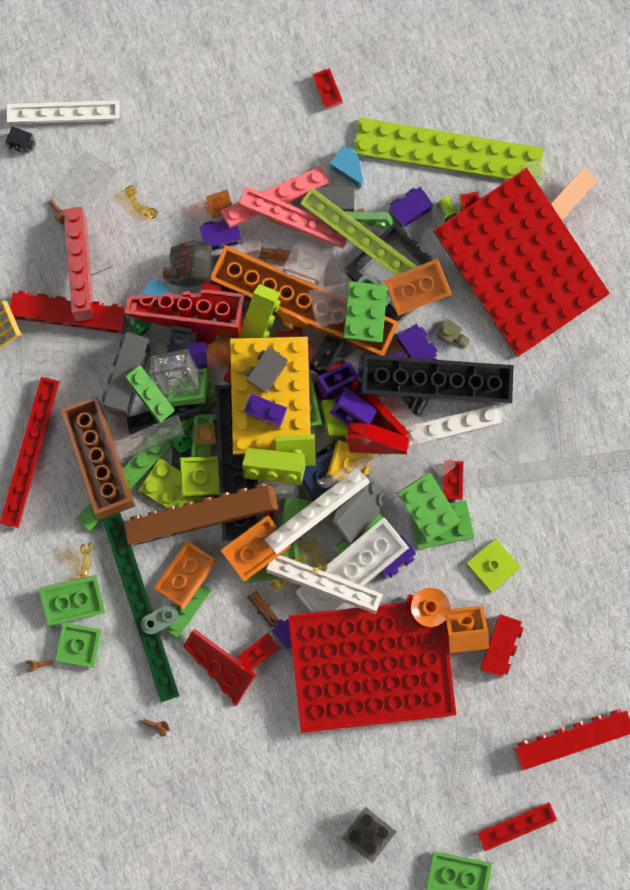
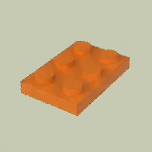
[384,258,452,316]
[221,516,291,581]
[154,541,218,609]

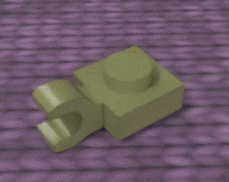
[436,318,470,348]

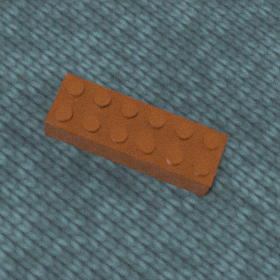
[61,396,136,520]

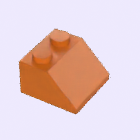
[446,606,489,653]

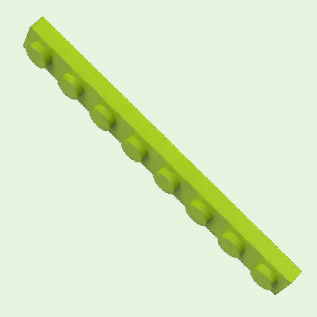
[300,188,417,275]

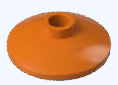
[274,309,309,330]
[411,587,450,627]

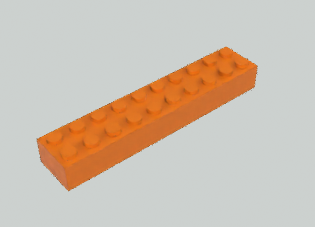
[209,245,399,356]

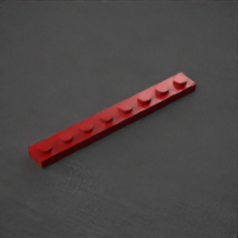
[0,376,60,529]

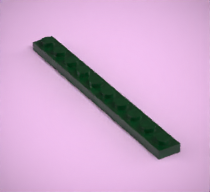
[102,512,180,703]

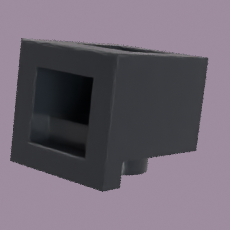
[5,126,36,153]
[168,326,193,357]

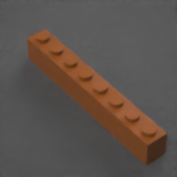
[124,483,279,546]

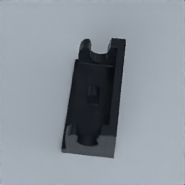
[308,333,346,375]

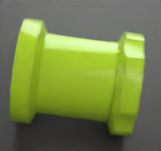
[435,196,459,221]

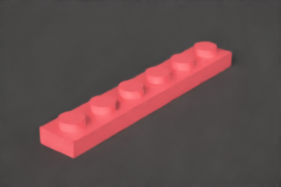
[220,166,329,229]
[238,187,347,249]

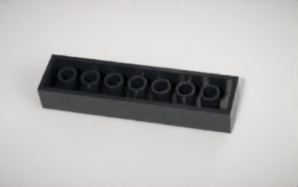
[357,354,514,405]
[215,385,261,541]

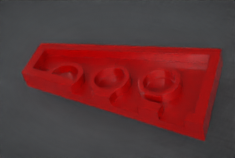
[183,629,257,706]

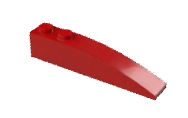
[124,290,245,339]

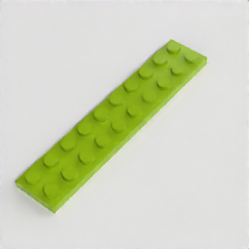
[354,117,544,183]

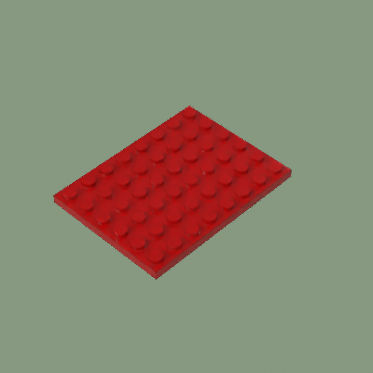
[433,167,610,357]
[288,602,456,733]

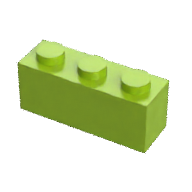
[239,284,281,339]
[242,447,306,485]

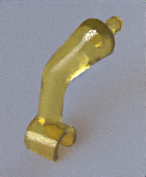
[125,185,158,219]
[304,539,327,573]
[70,542,94,580]
[270,556,307,592]

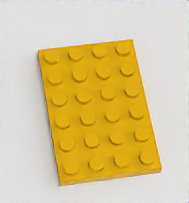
[230,337,310,455]

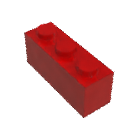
[479,614,524,678]

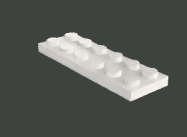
[295,518,409,612]

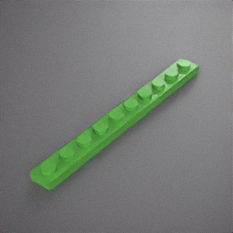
[76,381,216,532]

